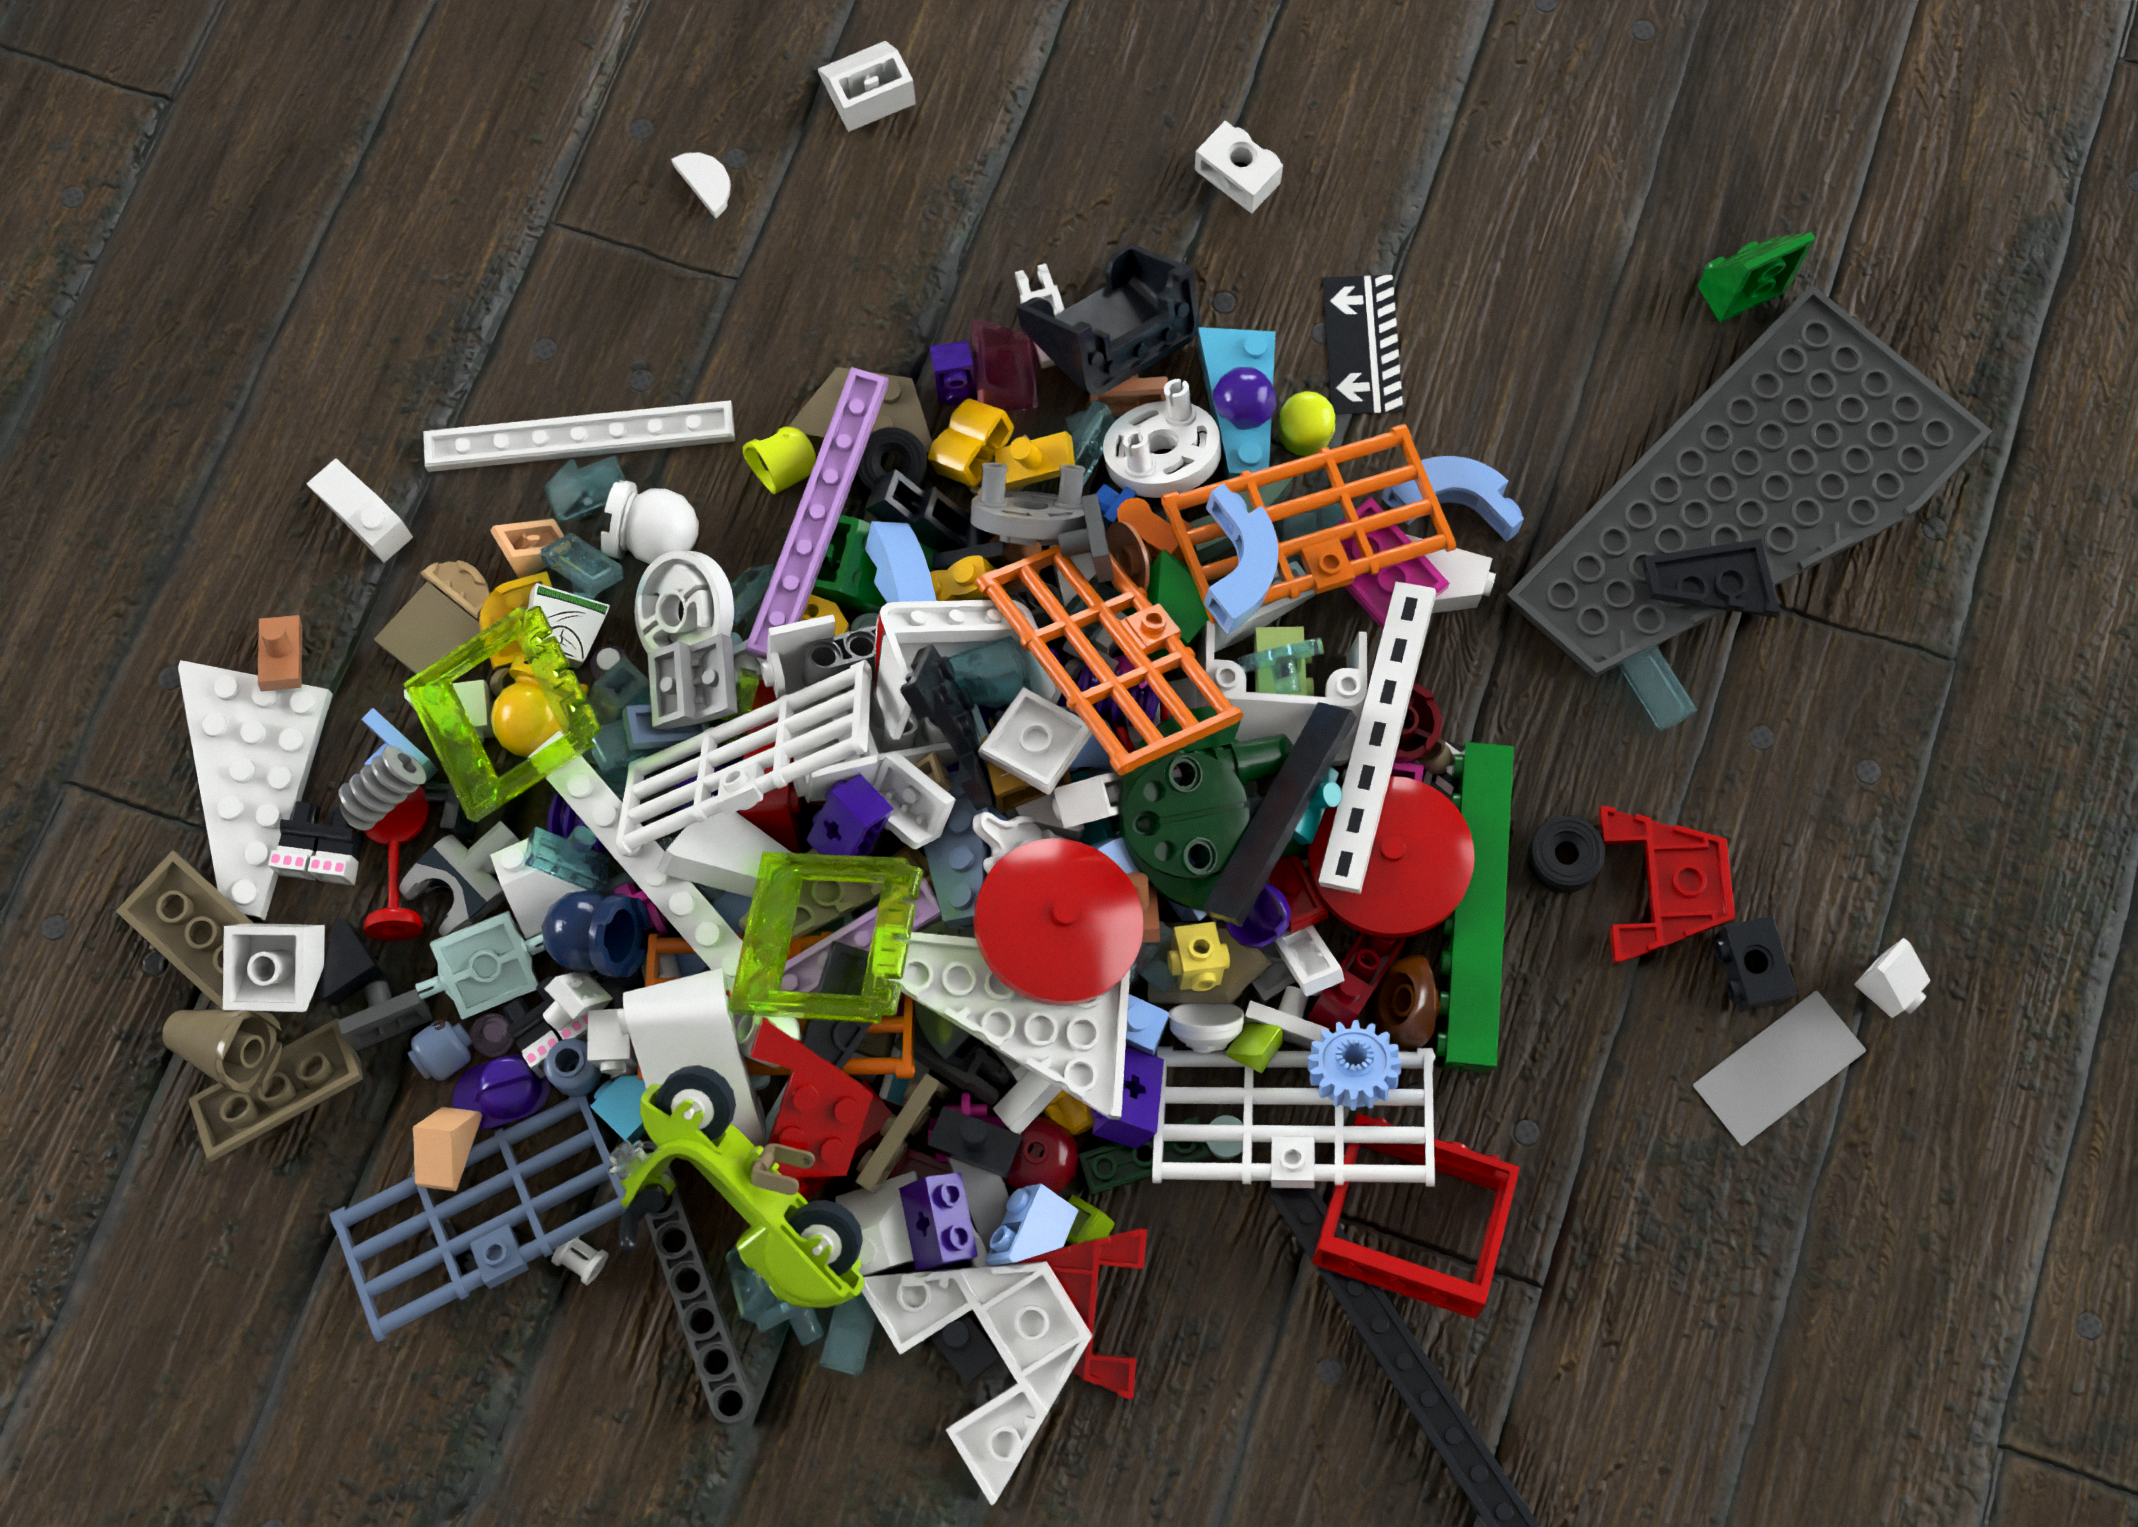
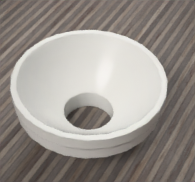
[1169,1004,1244,1053]

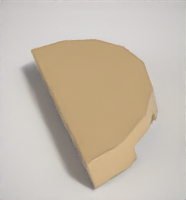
[420,560,490,622]

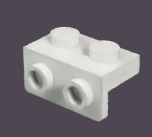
[873,751,956,849]

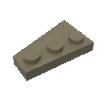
[739,848,887,953]
[855,1073,951,1193]

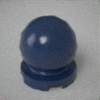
[541,890,650,978]

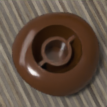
[1372,955,1442,1050]

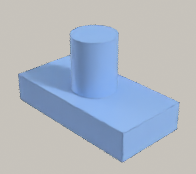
[362,708,438,781]

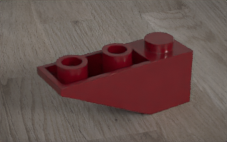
[1307,933,1409,1034]

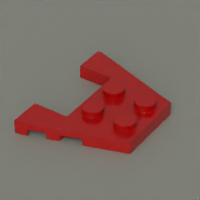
[1598,806,1735,964]
[750,1017,873,1178]
[1015,1228,1147,1399]

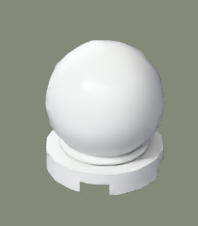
[601,480,699,564]

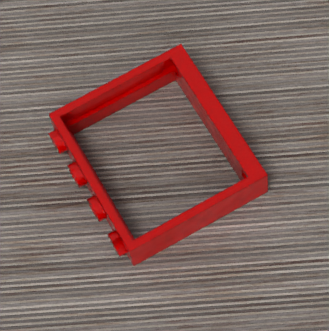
[1311,1113,1520,1320]

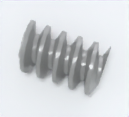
[339,746,427,831]

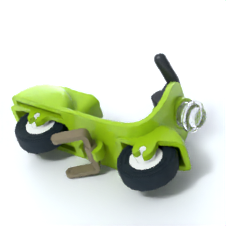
[607,1065,865,1308]

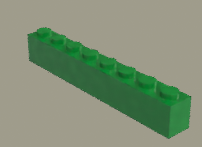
[1435,742,1514,1073]

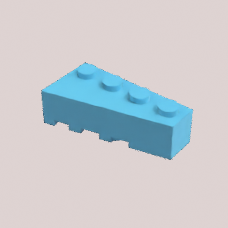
[1196,327,1276,480]

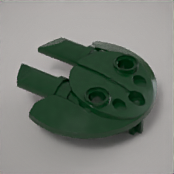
[1112,706,1309,911]

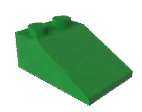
[1697,232,1816,323]

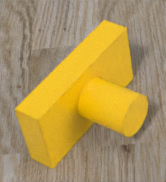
[994,431,1075,490]

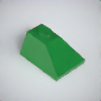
[1123,549,1211,661]

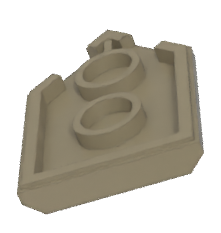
[1147,922,1273,1005]

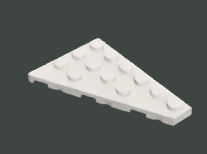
[178,660,333,921]
[873,929,1130,1120]

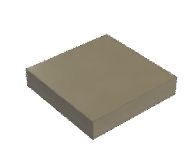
[374,581,483,686]

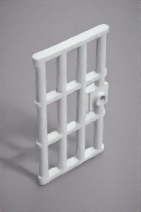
[616,660,872,856]
[1152,1046,1436,1188]

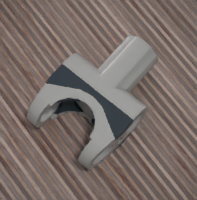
[399,821,520,937]

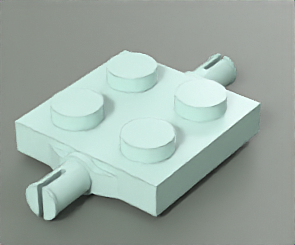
[415,911,545,1019]

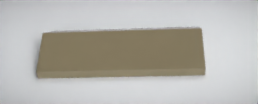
[116,850,254,1009]
[188,1018,363,1162]

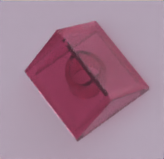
[970,317,1039,412]

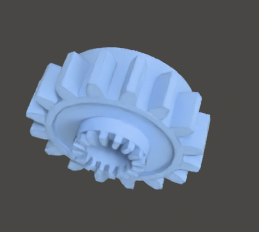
[1308,1020,1401,1110]

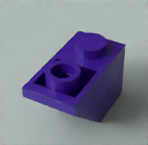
[930,340,977,405]

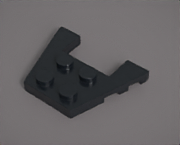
[900,644,992,811]

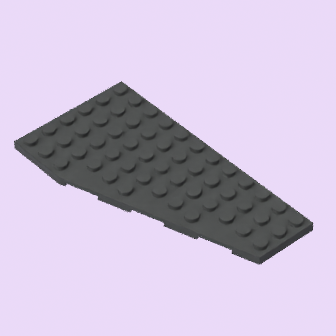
[1505,284,1992,678]

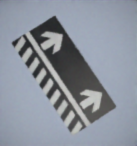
[1323,275,1403,415]

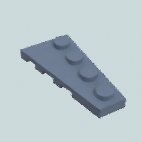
[923,770,989,928]

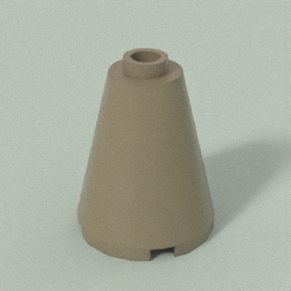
[163,1009,282,1093]

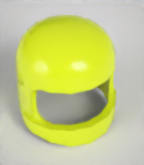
[1277,391,1336,456]
[743,426,816,495]

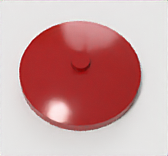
[1308,776,1474,938]
[973,838,1144,1006]

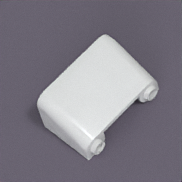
[617,967,767,1147]

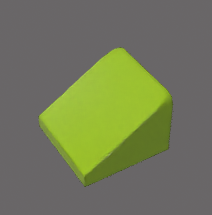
[1226,1022,1283,1073]
[1066,1195,1115,1245]

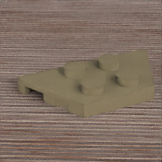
[789,367,932,458]

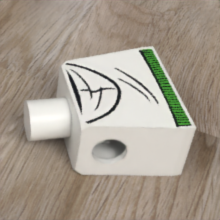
[524,583,610,669]

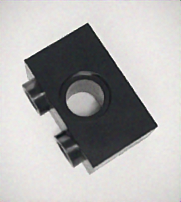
[1714,915,1798,1013]

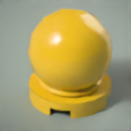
[490,655,589,758]

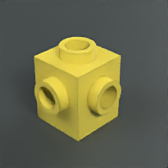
[1167,922,1230,991]

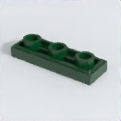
[1078,1116,1211,1196]

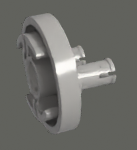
[970,462,1087,546]

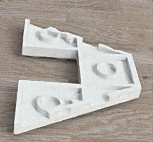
[862,1261,1093,1505]

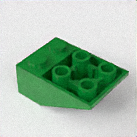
[811,515,939,614]

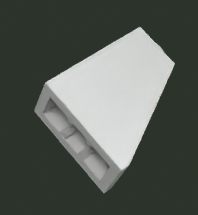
[1405,534,1496,613]
[657,795,793,900]

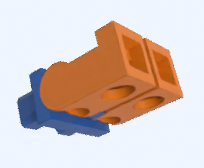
[1096,484,1193,567]

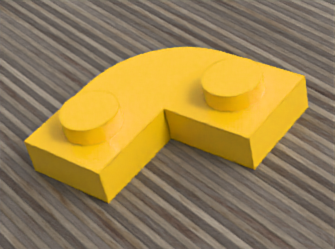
[479,571,552,670]

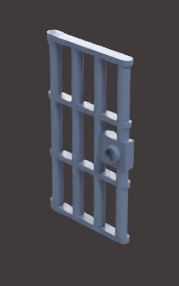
[330,1094,627,1342]

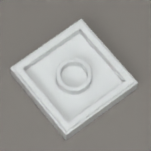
[978,687,1092,795]

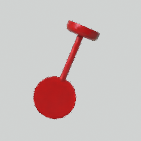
[364,785,430,941]

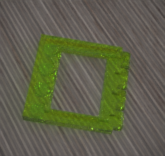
[403,606,603,822]
[729,852,923,1023]

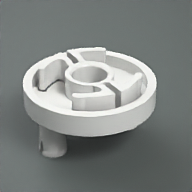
[1103,379,1222,498]
[634,551,743,654]

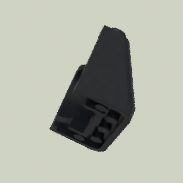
[1016,243,1200,396]

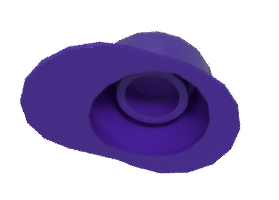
[452,1054,551,1130]

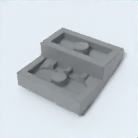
[648,633,738,729]

